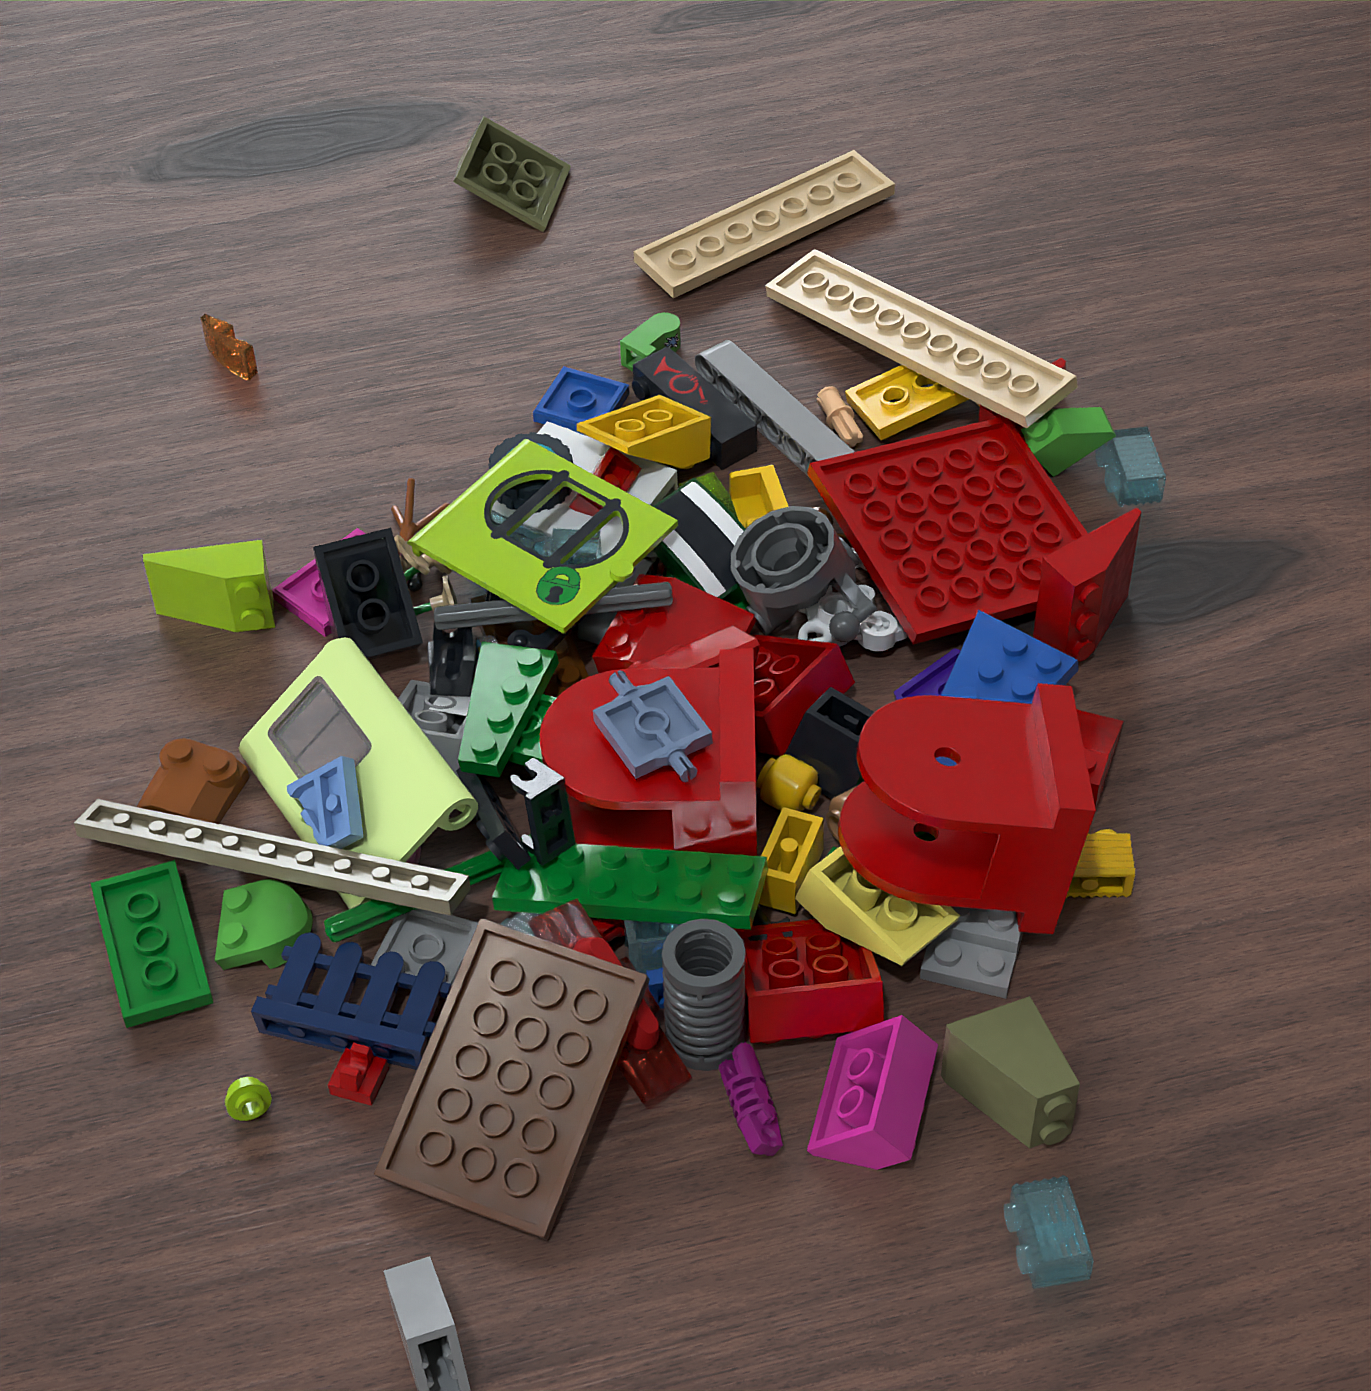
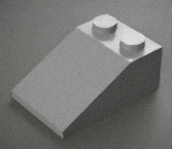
[398,680,472,779]

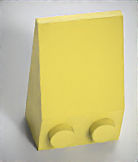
[795,846,960,966]

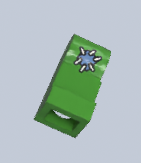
[620,312,681,371]

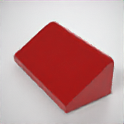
[569,447,642,516]

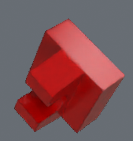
[328,1043,389,1106]

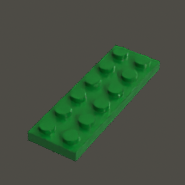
[492,843,768,930]

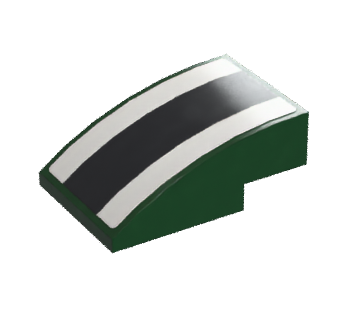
[653,478,746,599]

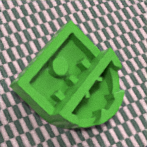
[215,879,313,970]

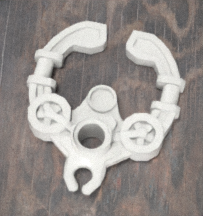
[798,548,908,651]

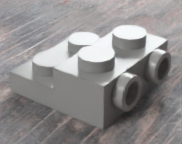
[920,906,1023,999]

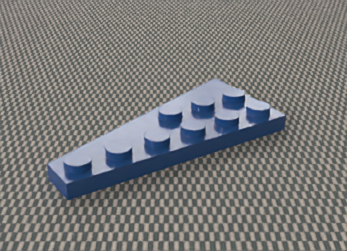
[926,610,1078,834]

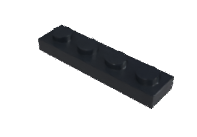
[456,768,531,869]

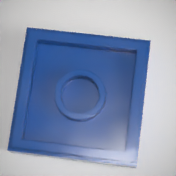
[533,366,630,438]

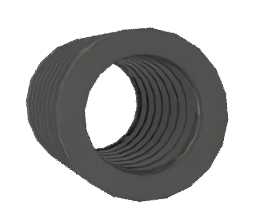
[662,919,745,1071]

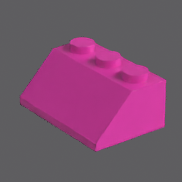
[807,1015,938,1170]

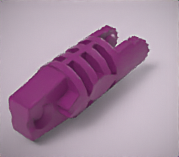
[719,1041,783,1156]

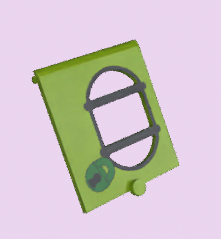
[407,439,678,634]

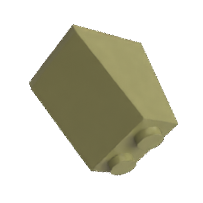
[941,996,1080,1149]

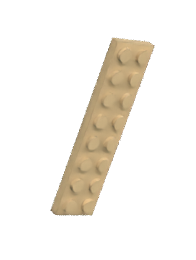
[634,150,895,298]

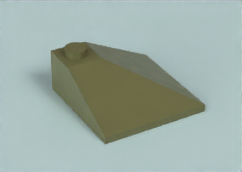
[453,116,571,232]

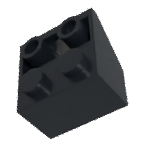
[784,687,874,799]

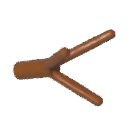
[391,478,450,556]

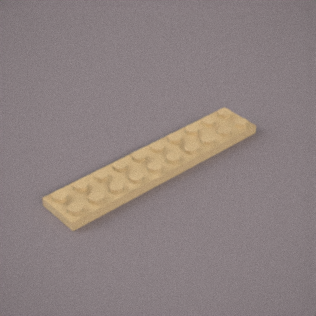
[765,249,1078,428]

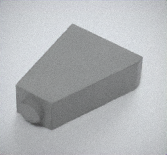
[383,1256,471,1391]

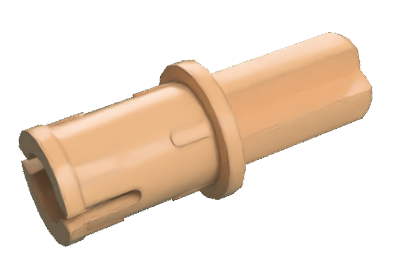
[816,386,863,448]

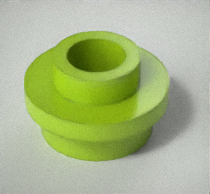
[225,1077,272,1121]

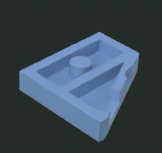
[287,756,363,849]

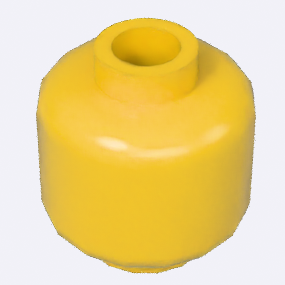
[757,754,822,812]

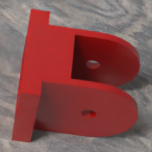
[540,648,757,856]
[838,683,1096,934]

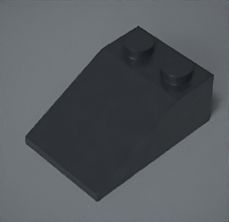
[313,527,423,661]

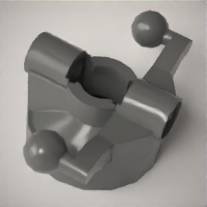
[731,506,877,642]

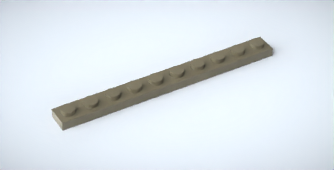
[74,799,471,915]

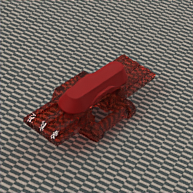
[527,898,692,1104]

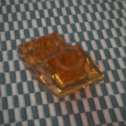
[201,314,258,381]

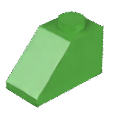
[1021,407,1116,477]

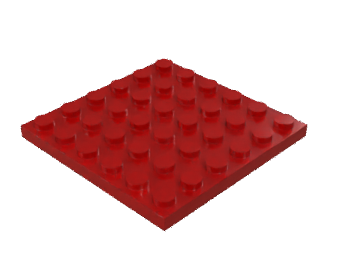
[807,416,1088,644]

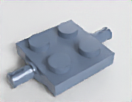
[593,670,713,782]

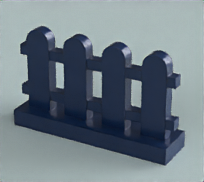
[251,933,452,1070]

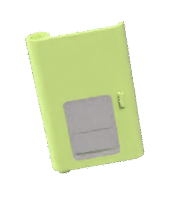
[239,637,478,909]

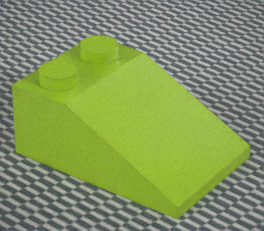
[143,540,275,632]

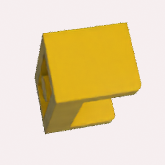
[729,465,789,528]

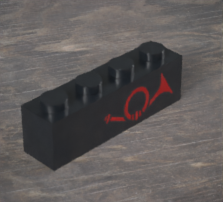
[632,346,757,470]

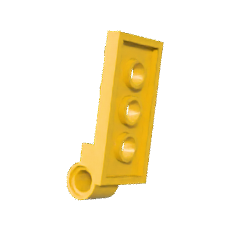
[845,365,980,440]

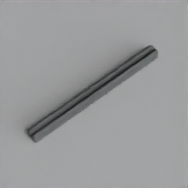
[434,582,673,630]

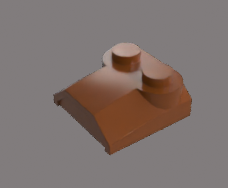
[137,738,249,824]

